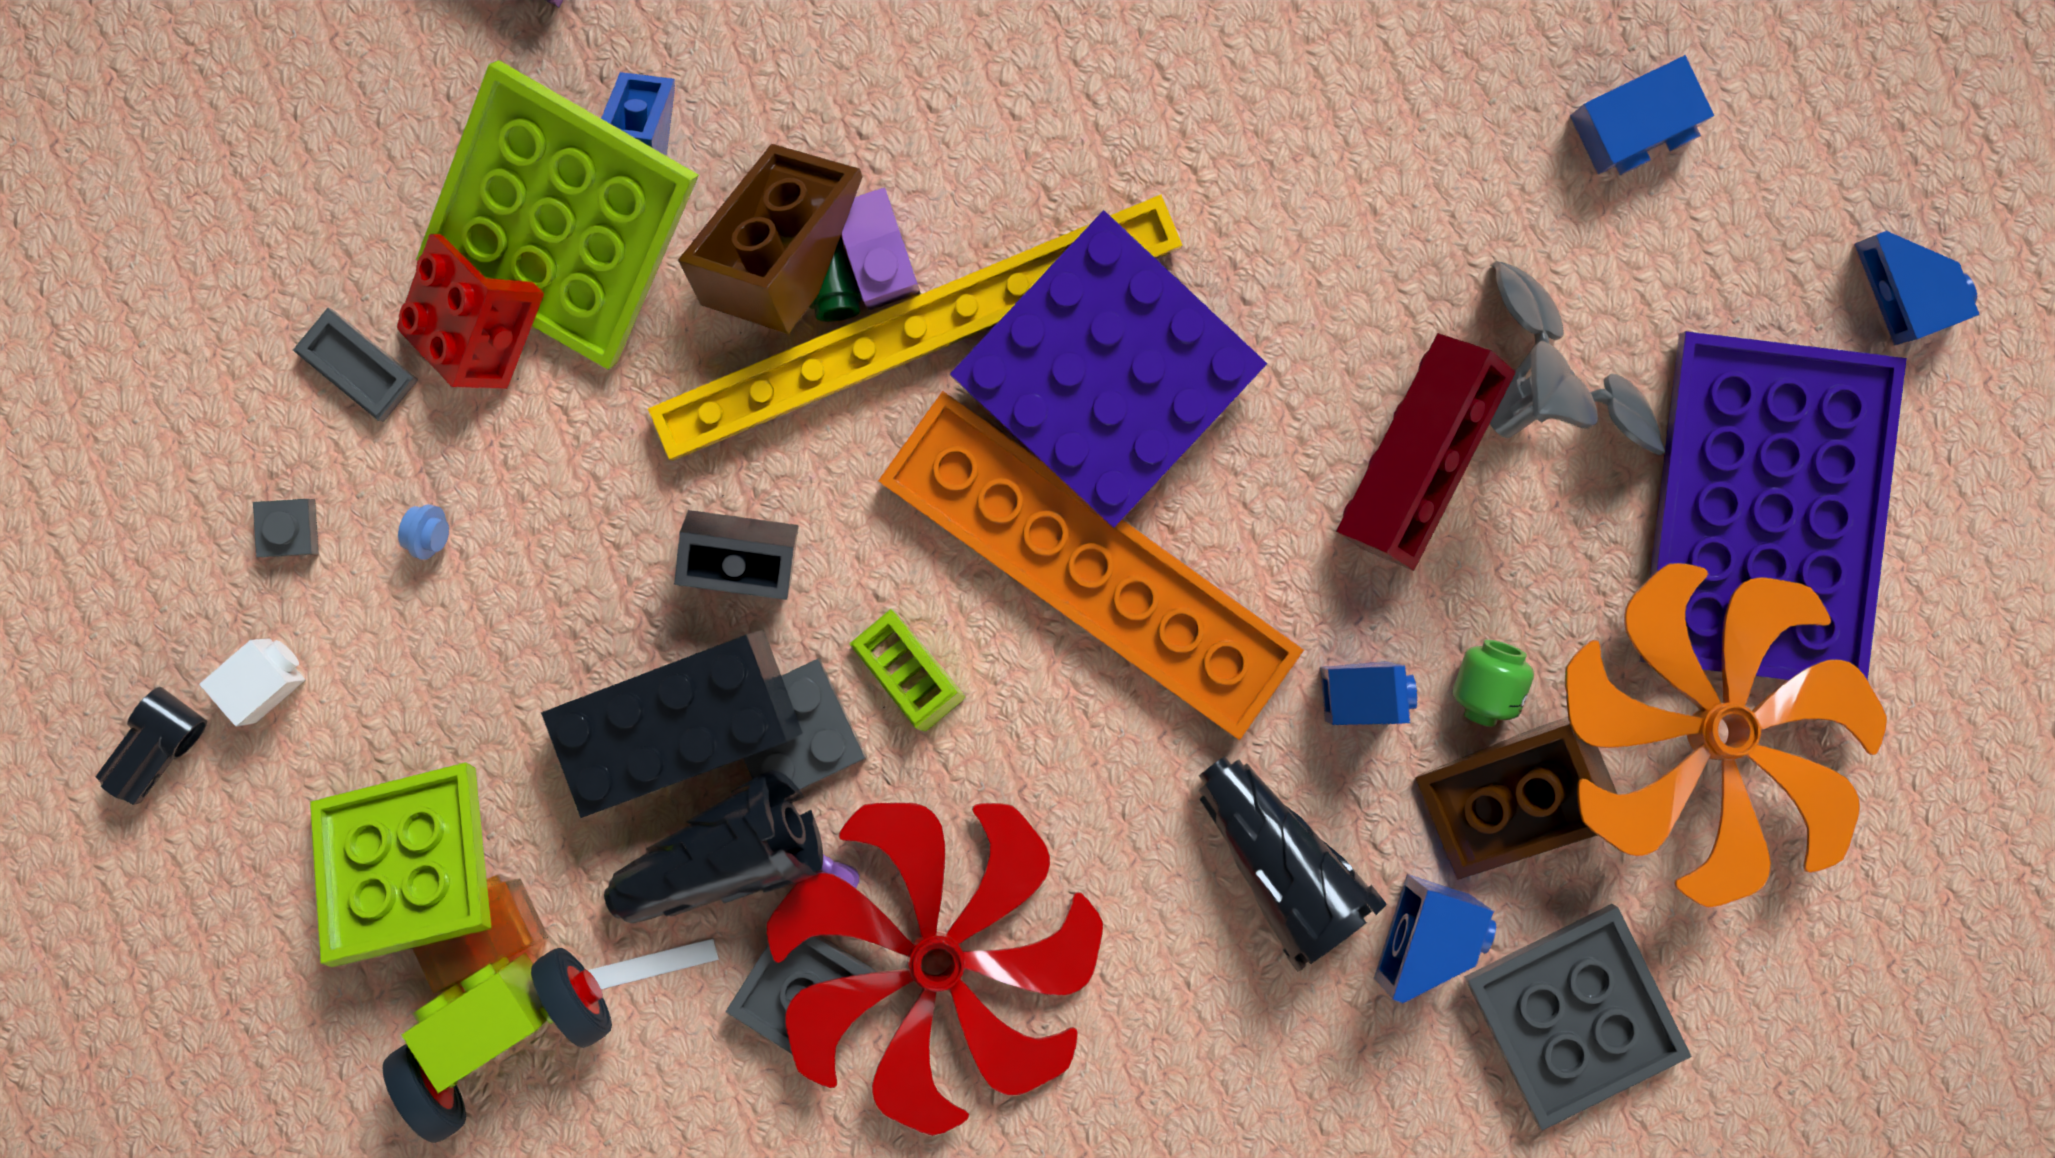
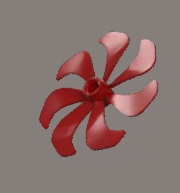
[767,802,1103,1136]

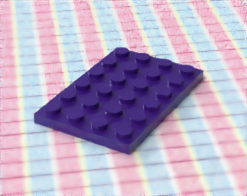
[1639,331,1907,681]

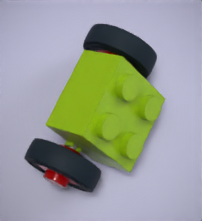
[382,948,612,1143]

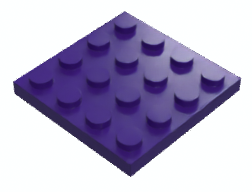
[950,210,1268,528]

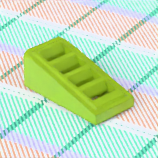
[849,609,966,732]

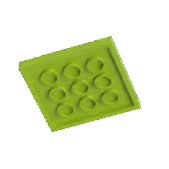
[416,60,699,370]

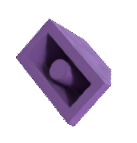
[841,187,921,310]

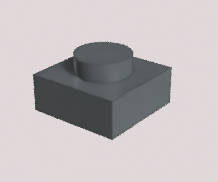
[253,499,319,558]

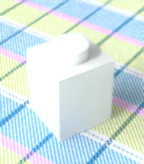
[199,638,306,727]

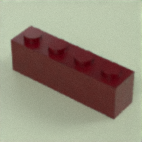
[1336,333,1516,571]

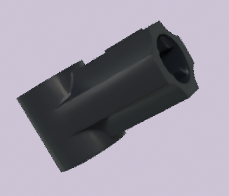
[95,687,207,805]

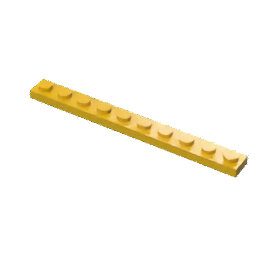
[648,194,1183,461]

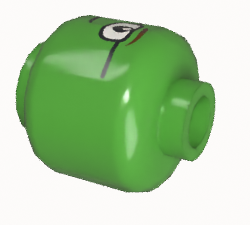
[1452,640,1534,726]

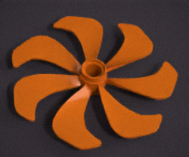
[1565,563,1887,908]

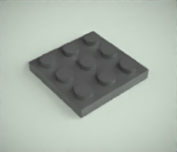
[1464,904,1692,1131]

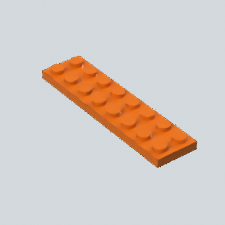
[878,391,1304,740]

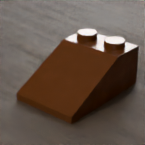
[678,143,863,334]
[1415,717,1618,880]

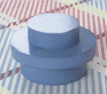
[398,504,449,560]

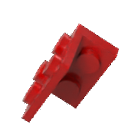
[397,234,544,389]

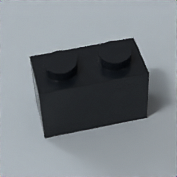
[674,510,799,600]

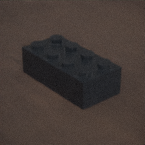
[541,630,803,818]

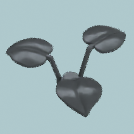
[1490,261,1665,455]

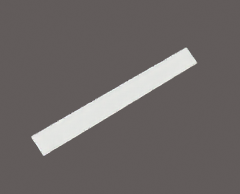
[588,939,719,989]

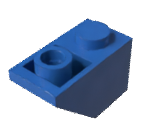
[1320,661,1417,725]

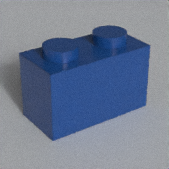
[1570,55,1715,175]

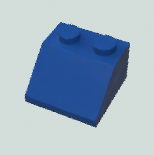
[1374,874,1496,1003]

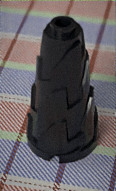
[1198,756,1387,972]
[604,770,823,923]

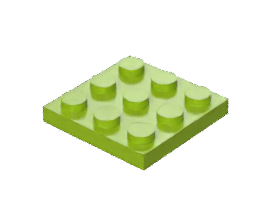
[310,762,491,968]

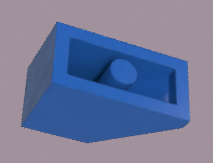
[601,72,675,156]
[1854,231,1980,346]

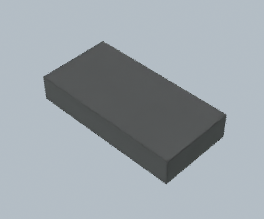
[293,308,418,422]

